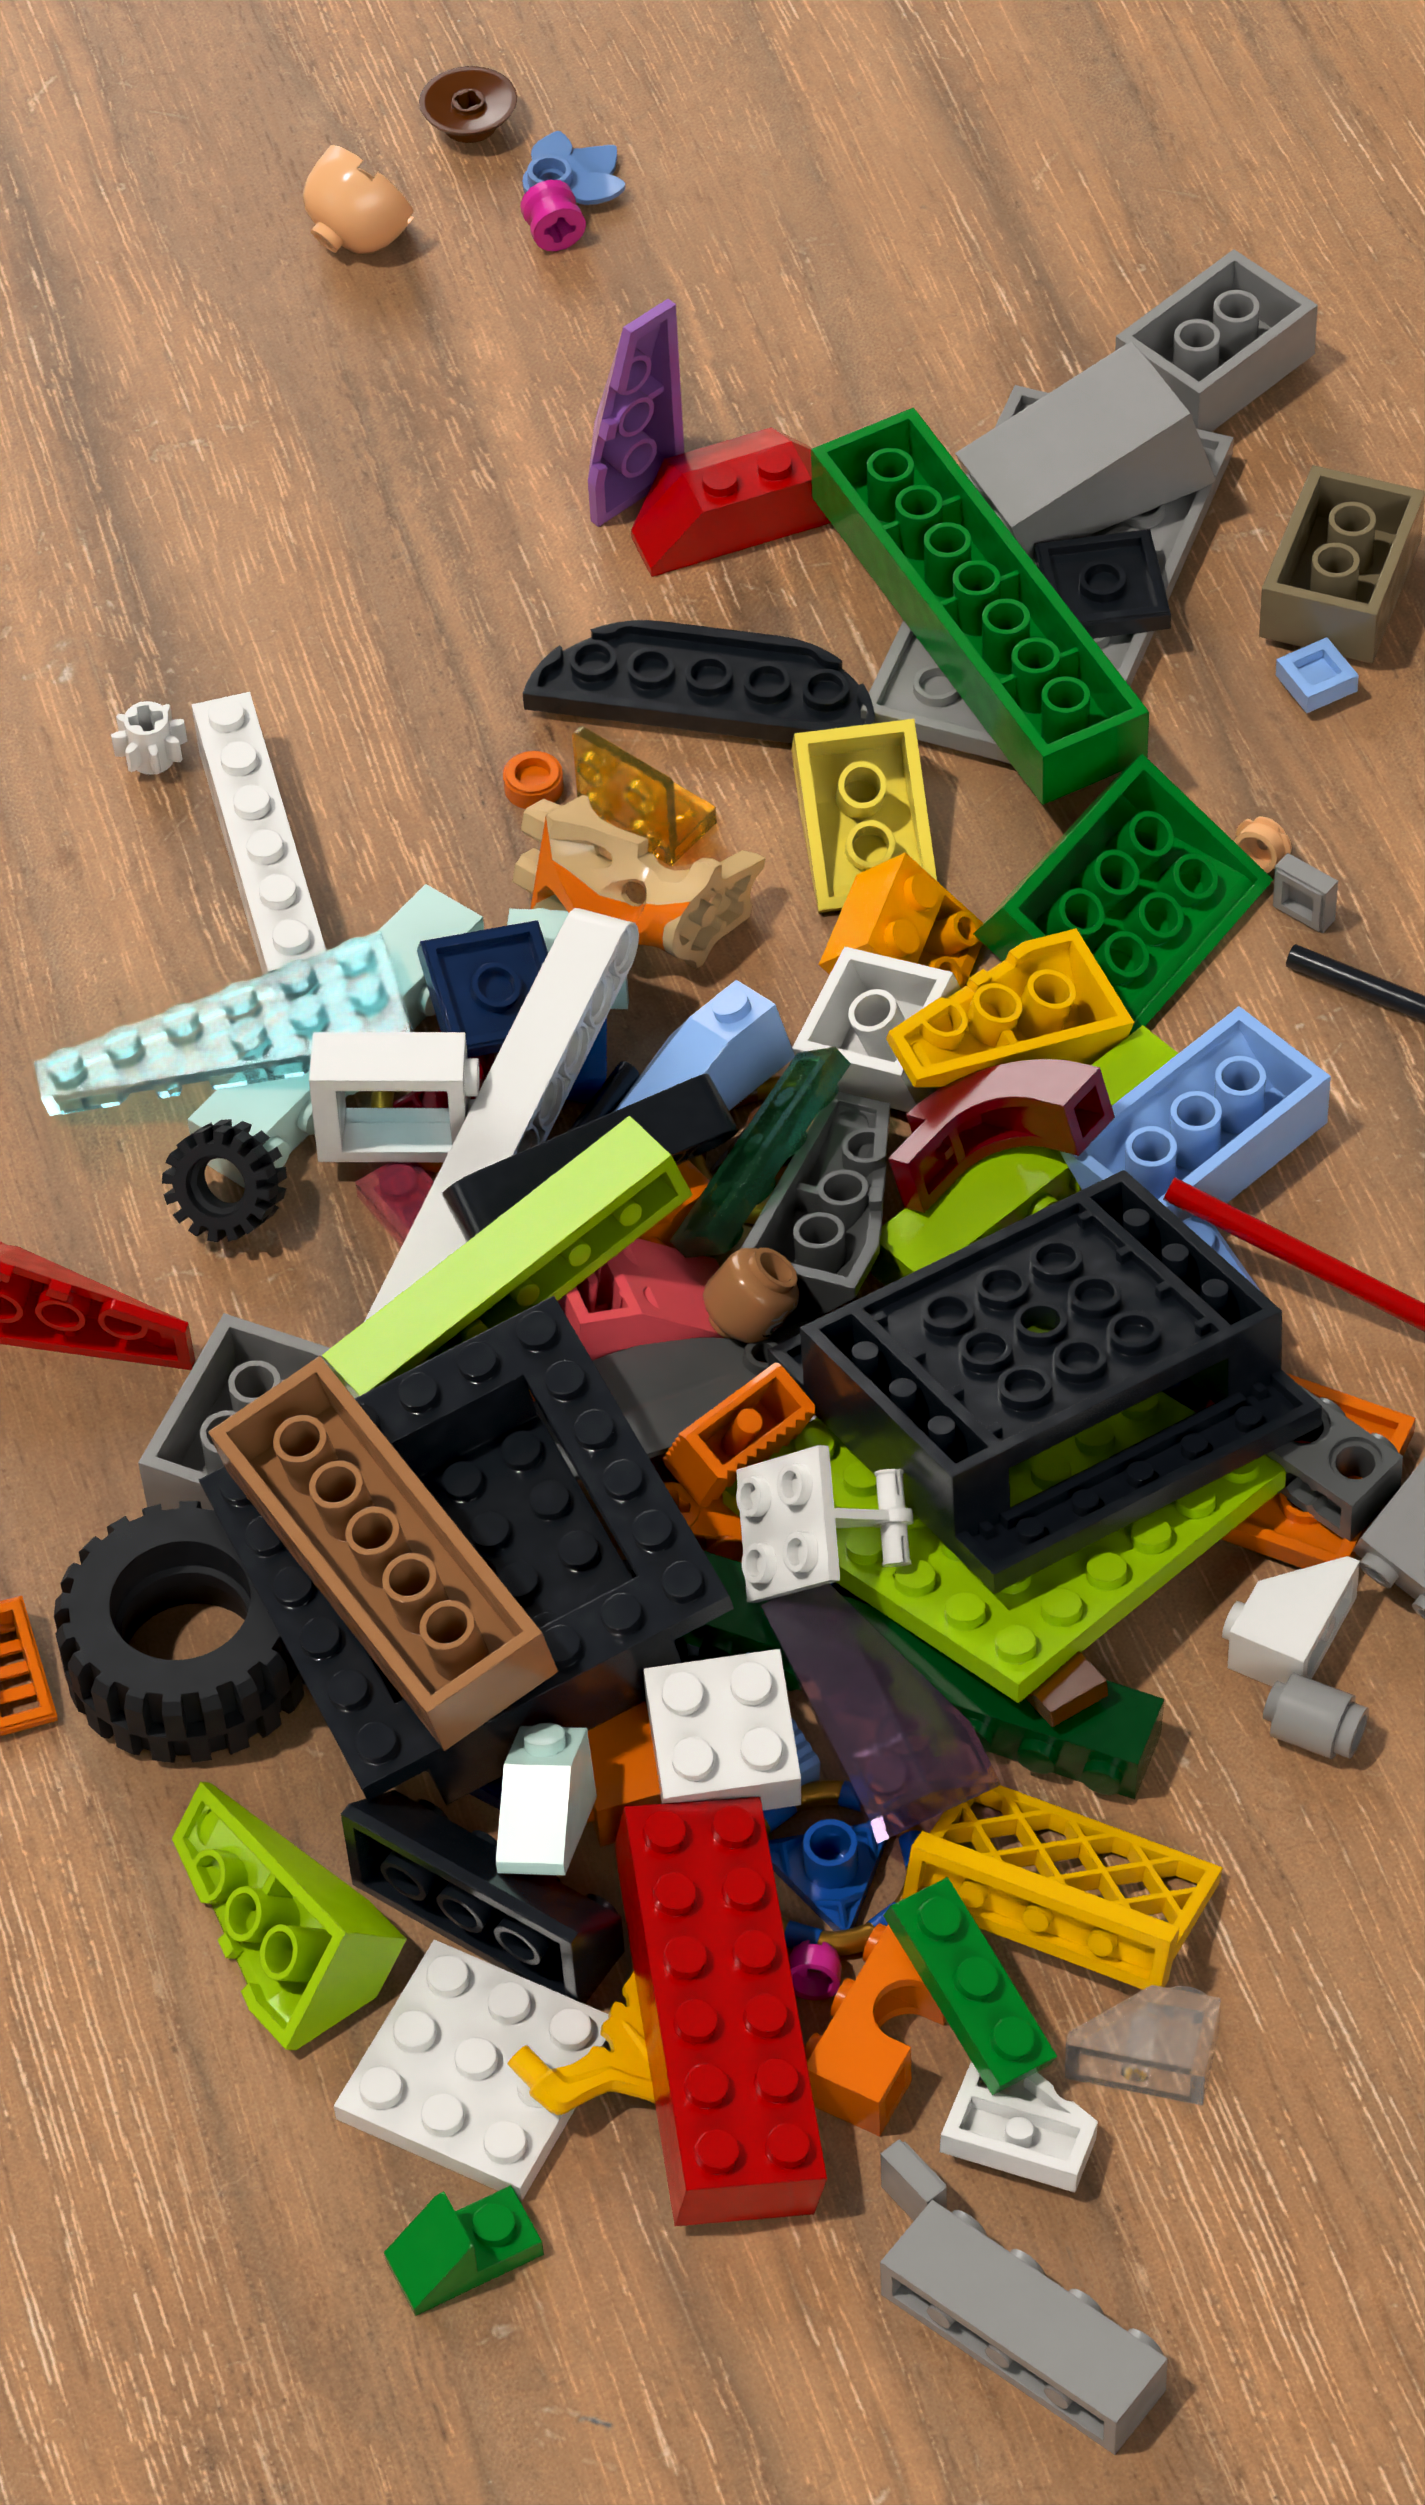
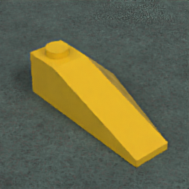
[886,928,1134,1087]

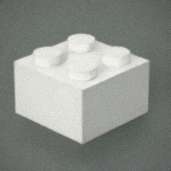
[792,946,961,1112]
[644,1649,801,1811]

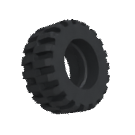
[54,1501,306,1763]

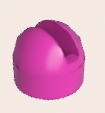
[789,1940,842,2001]

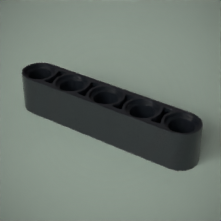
[442,1074,739,1242]

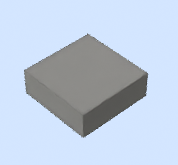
[1273,853,1338,933]
[880,2139,947,2221]

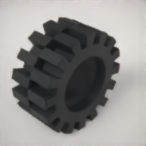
[162,1119,287,1242]

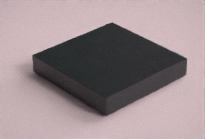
[1034,529,1171,639]

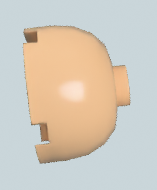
[303,145,414,254]

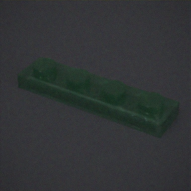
[670,1047,851,1258]

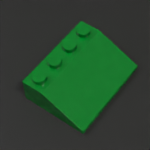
[973,754,1274,1035]

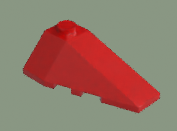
[0,1242,195,1370]

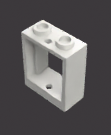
[309,1032,480,1163]

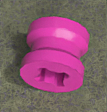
[520,180,586,251]

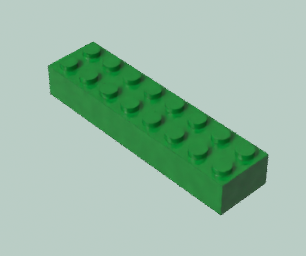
[811,407,1149,805]

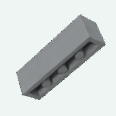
[880,2200,1168,2455]

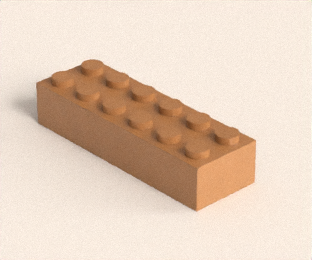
[208,1356,558,1751]

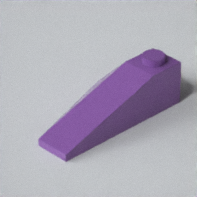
[588,299,684,527]

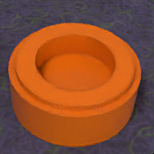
[503,751,564,809]

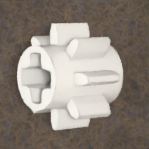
[111,701,187,774]

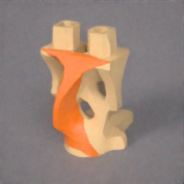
[512,795,766,969]

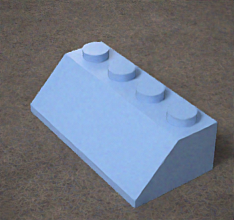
[1060,1006,1331,1221]

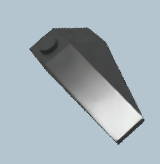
[741,1090,891,1325]

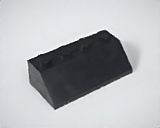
[341,1790,625,2004]

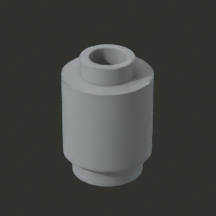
[1263,1673,1369,1759]

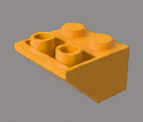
[818,852,983,989]

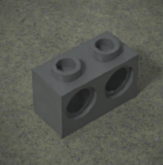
[1265,1385,1403,1541]

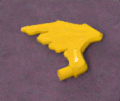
[507,1971,655,2115]

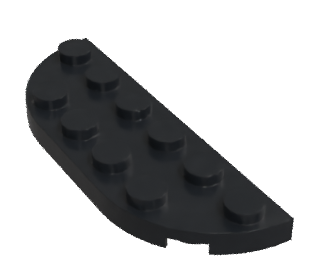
[523,620,875,743]

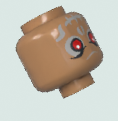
[703,1248,800,1343]

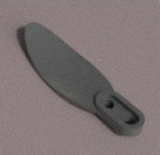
[534,1320,814,1481]

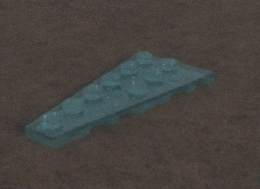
[34,930,413,1116]

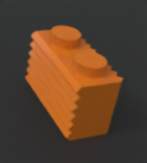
[662,1362,815,1507]

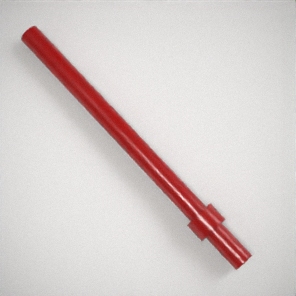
[1163,1177,1425,1332]

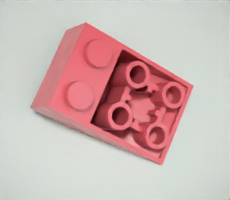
[558,1238,724,1361]

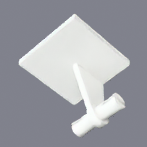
[736,1445,914,1603]

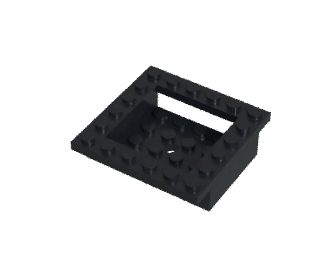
[767,1170,1322,1594]
[198,1296,734,1805]

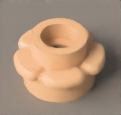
[1234,816,1292,873]

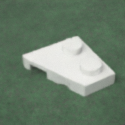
[939,2061,1098,2193]

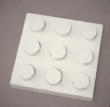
[334,1940,610,2201]

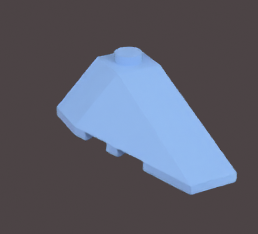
[614,980,795,1112]

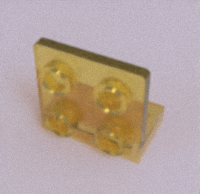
[572,726,717,866]

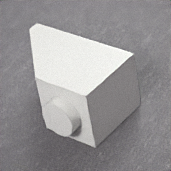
[1222,1556,1360,1687]

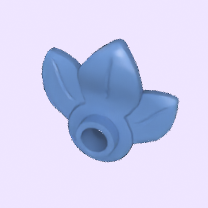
[522,131,625,205]

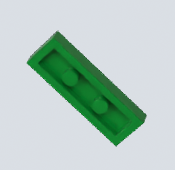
[883,1877,1057,2095]

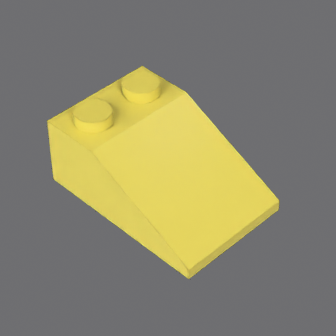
[791,719,937,913]

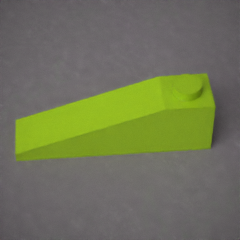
[172,1781,407,2051]

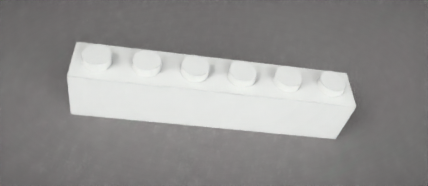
[192,692,331,1018]

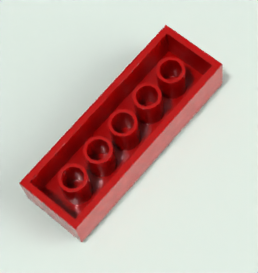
[614,1797,827,2226]

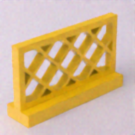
[902,1774,1223,1996]

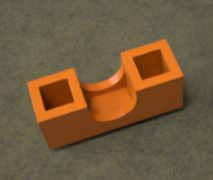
[804,1923,947,2137]

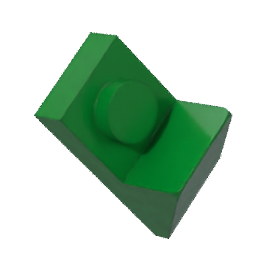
[384,2185,544,2316]

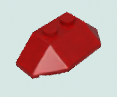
[631,427,831,577]

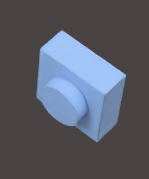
[1275,637,1359,713]

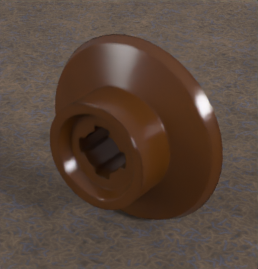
[419,66,517,143]

